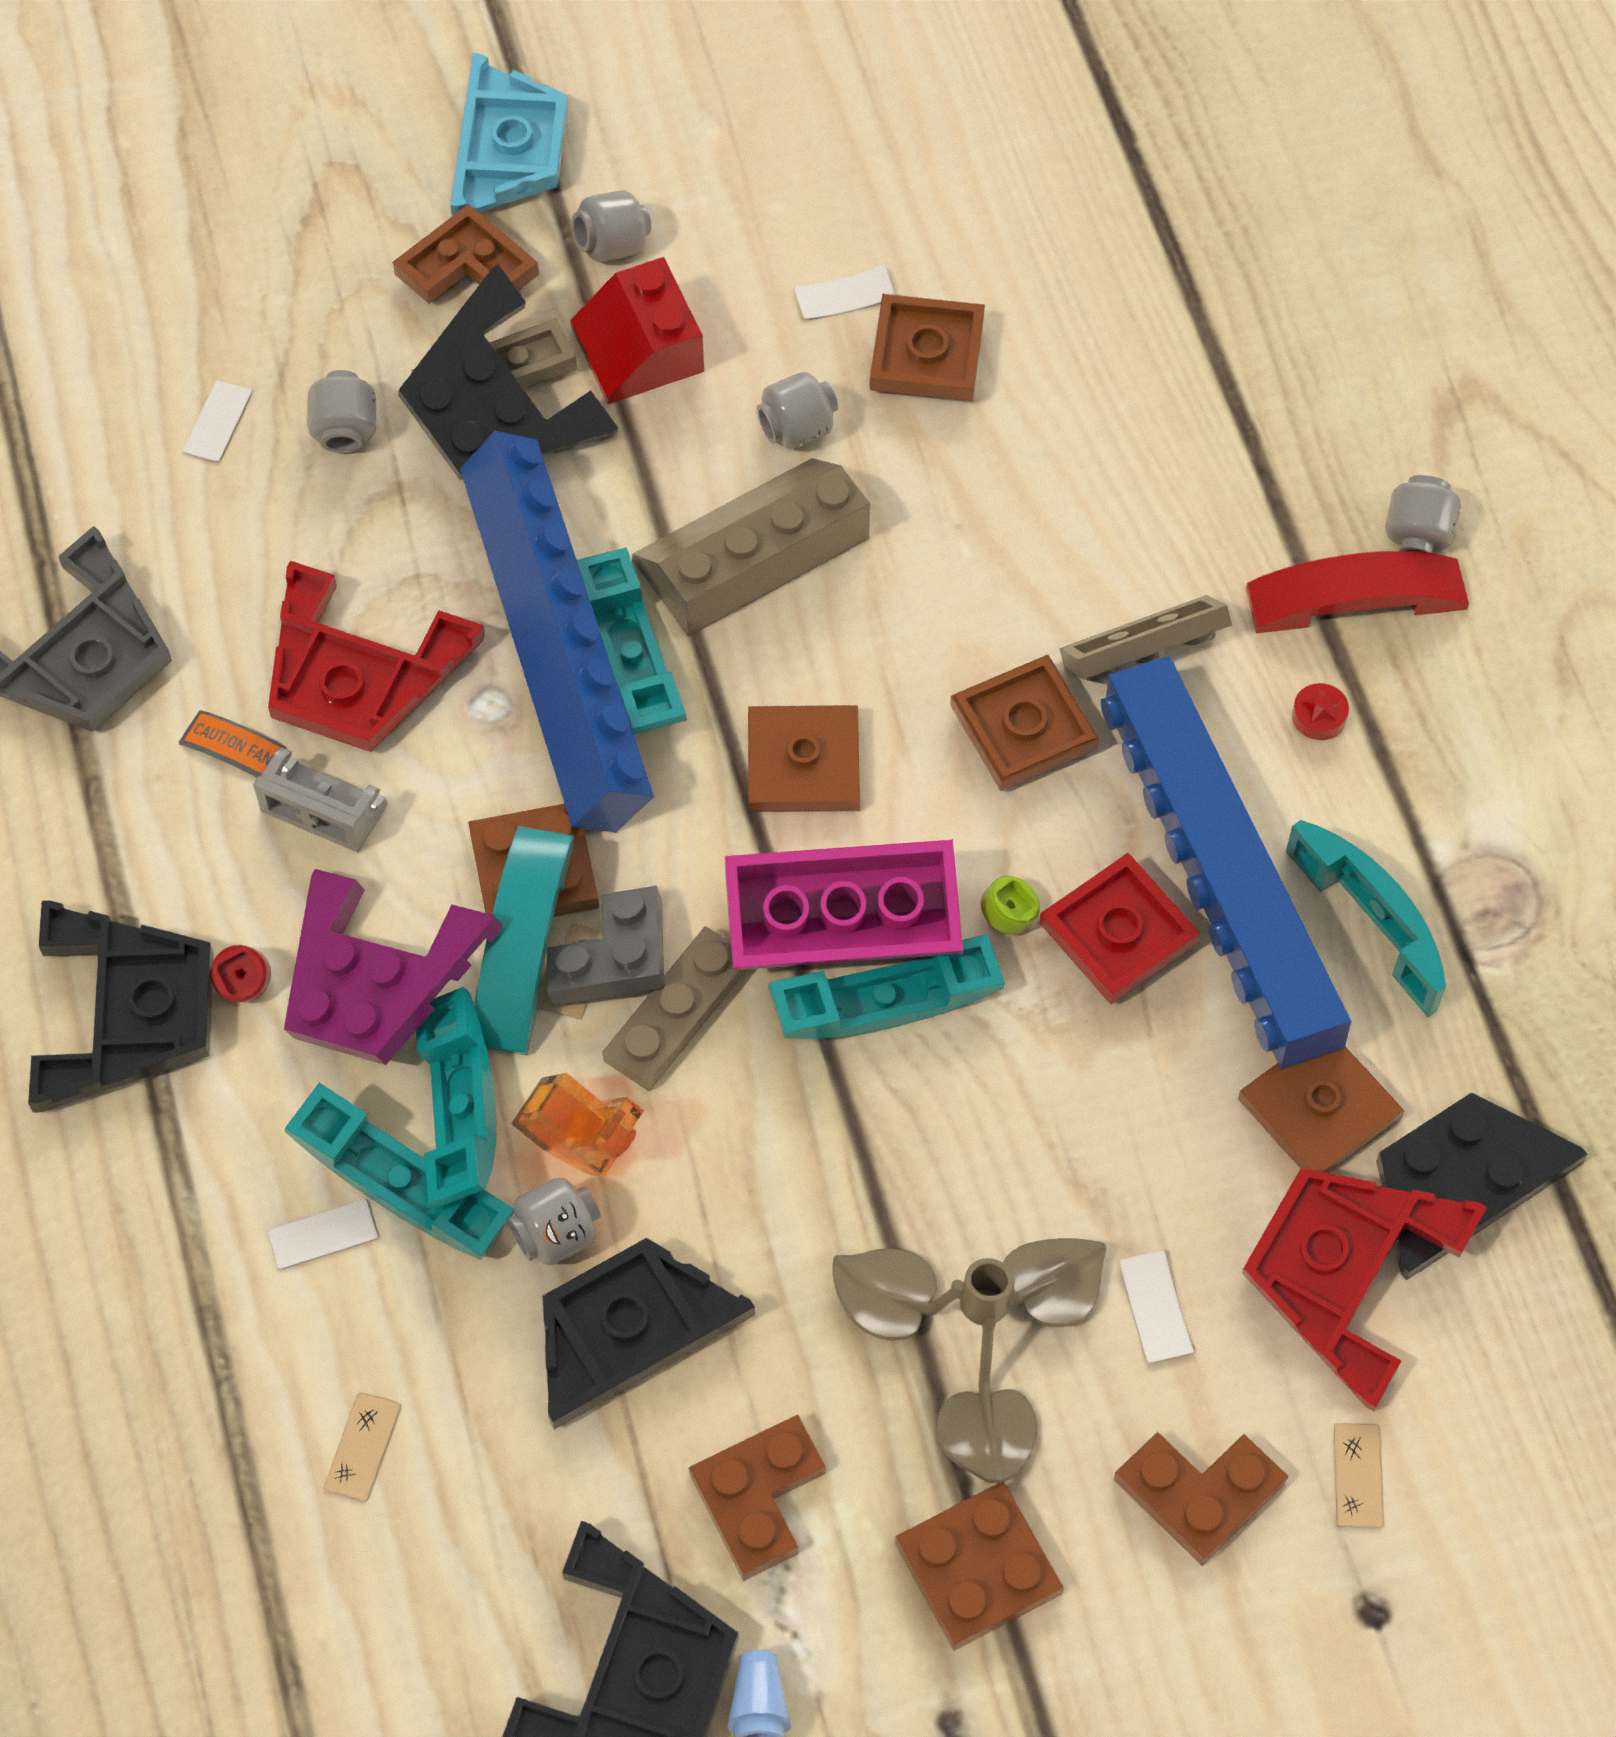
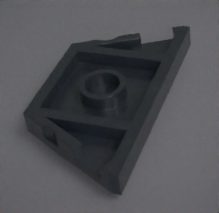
[1376,1092,1587,1280]
[542,1237,755,1430]

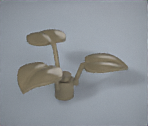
[832,1238,1106,1484]

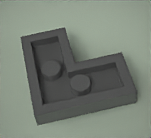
[547,885,664,1006]

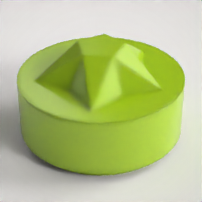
[980,876,1040,935]

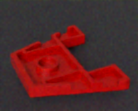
[268,560,485,752]
[1242,1168,1487,1411]

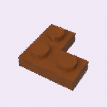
[393,204,539,304]
[689,1414,826,1581]
[1113,1432,1289,1566]

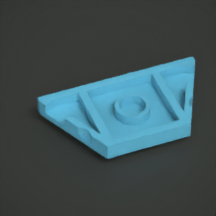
[450,53,568,216]

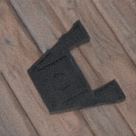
[398,264,619,480]
[28,900,214,1113]
[502,1521,739,1737]

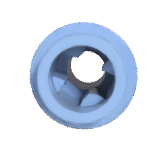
[727,1650,791,1737]

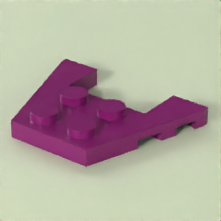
[284,869,503,1065]

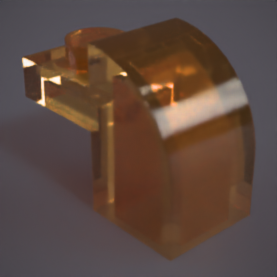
[511,1073,644,1177]

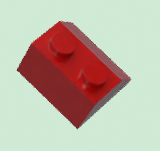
[570,257,704,405]

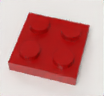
[1039,853,1201,1004]

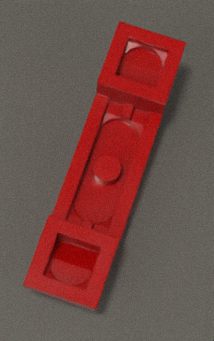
[1246,551,1469,634]

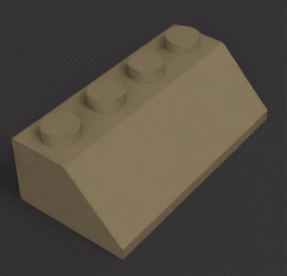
[632,458,870,636]

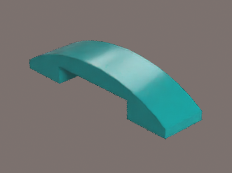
[577,547,687,735]
[1285,820,1446,1017]
[475,826,574,1056]
[768,934,1005,1039]
[416,987,496,1209]
[285,1082,514,1260]

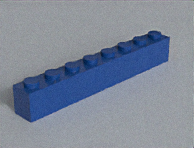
[460,431,654,833]
[1101,655,1351,1070]

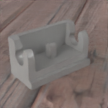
[253,747,387,853]

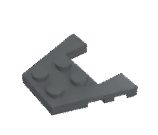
[0,526,172,732]

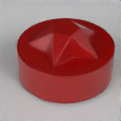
[1292,683,1349,740]
[210,945,271,1003]

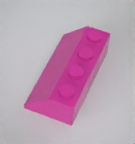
[725,839,963,970]

